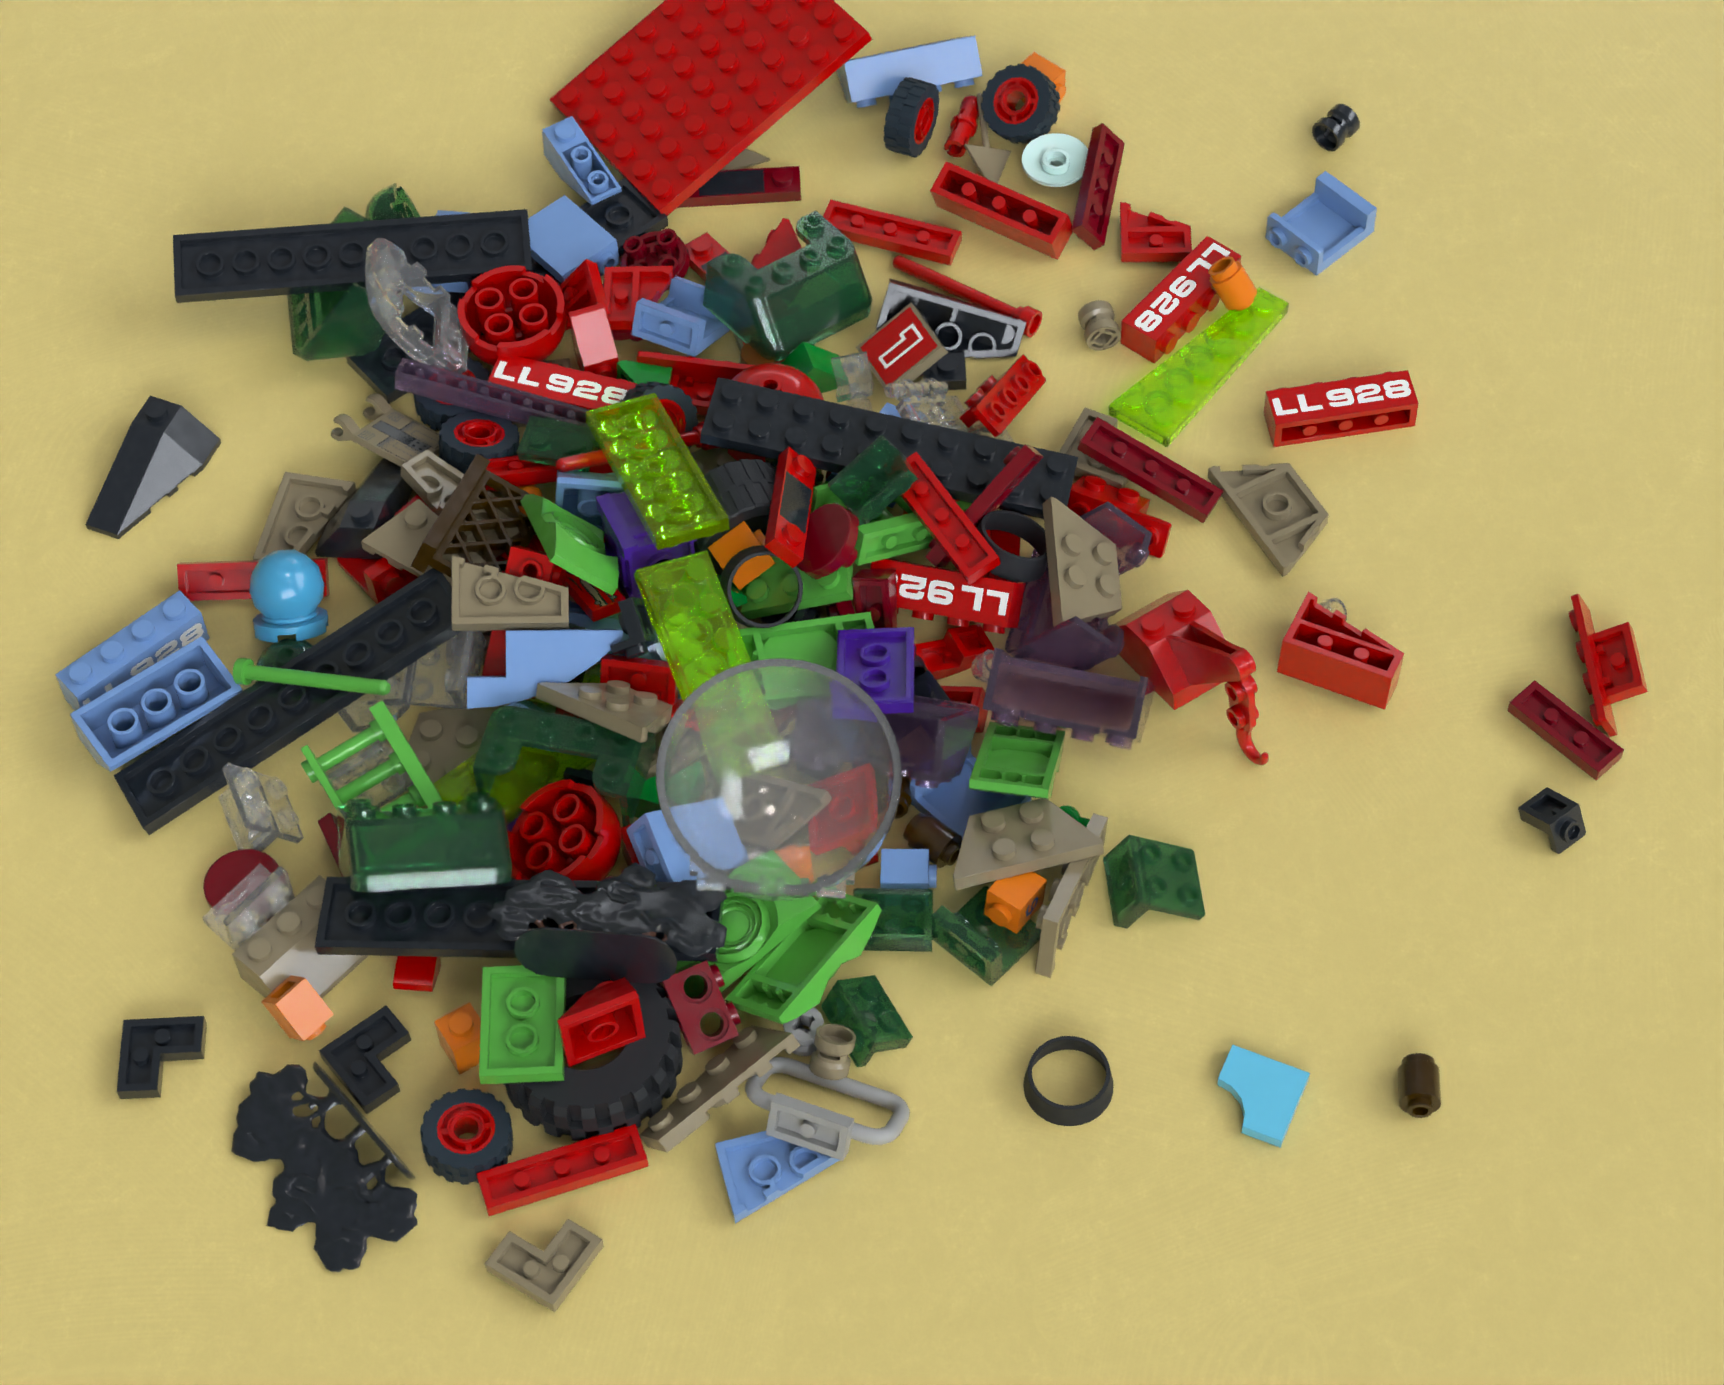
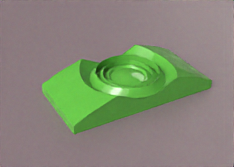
[520,494,619,596]
[721,612,874,705]
[969,722,1066,799]
[676,852,821,997]
[725,887,881,1024]

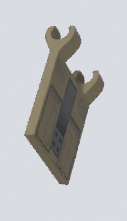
[331,393,439,467]

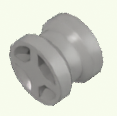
[783,1008,824,1056]

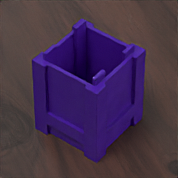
[595,477,697,600]

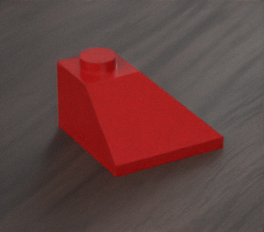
[557,977,646,1067]

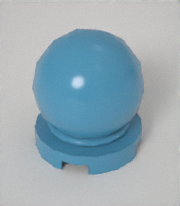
[249,549,329,643]

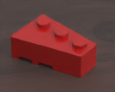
[1277,591,1404,710]

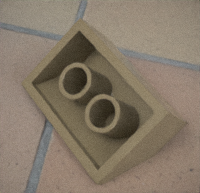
[232,875,369,998]

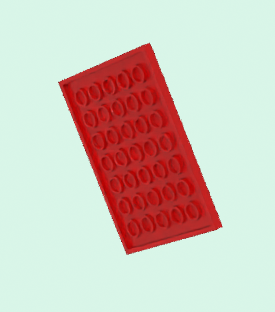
[549,0,872,216]

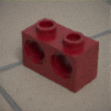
[660,960,741,1055]

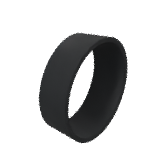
[976,510,1048,582]
[719,545,803,628]
[1023,1036,1114,1126]

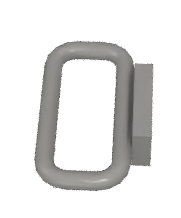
[745,1057,910,1161]

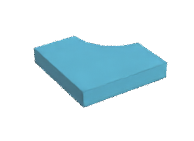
[1217,1045,1310,1148]

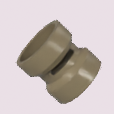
[1078,300,1121,351]
[809,1024,856,1080]

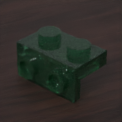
[517,416,604,472]
[828,436,918,525]
[853,888,933,952]
[821,975,913,1067]

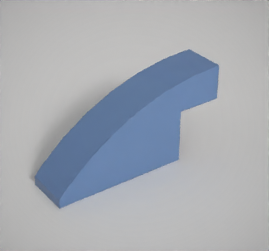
[467,629,623,709]

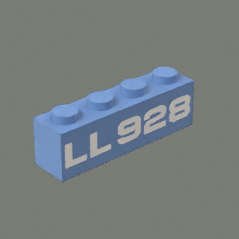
[55,590,210,711]

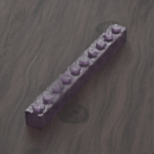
[395,358,617,448]

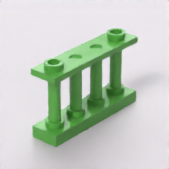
[810,477,972,566]
[301,700,466,878]

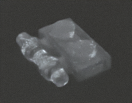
[885,378,968,432]

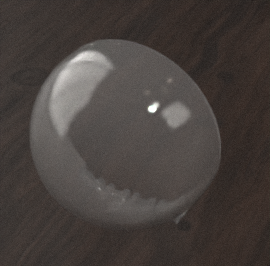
[656,659,902,901]

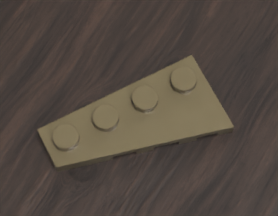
[1035,813,1108,978]
[640,1026,801,1153]

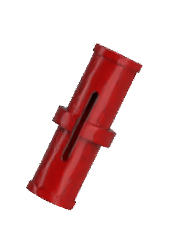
[944,95,979,158]

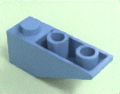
[542,116,622,205]

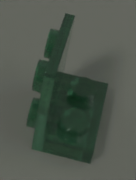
[1103,835,1205,929]
[931,886,1041,987]

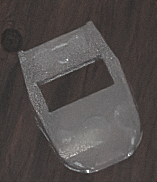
[365,238,468,379]

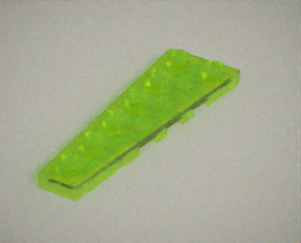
[1108,287,1289,447]

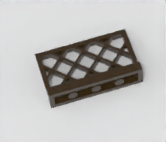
[411,454,536,578]

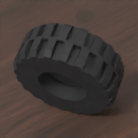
[503,978,683,1141]

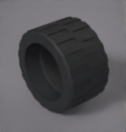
[680,459,777,575]

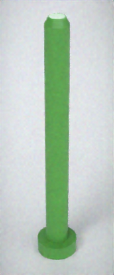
[233,658,391,696]

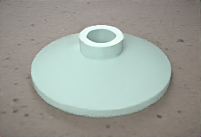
[1022,133,1088,187]

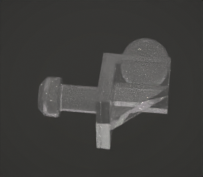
[831,351,874,411]

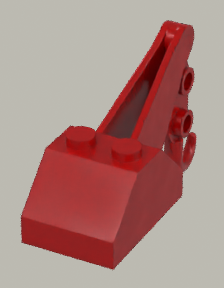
[1106,589,1269,766]

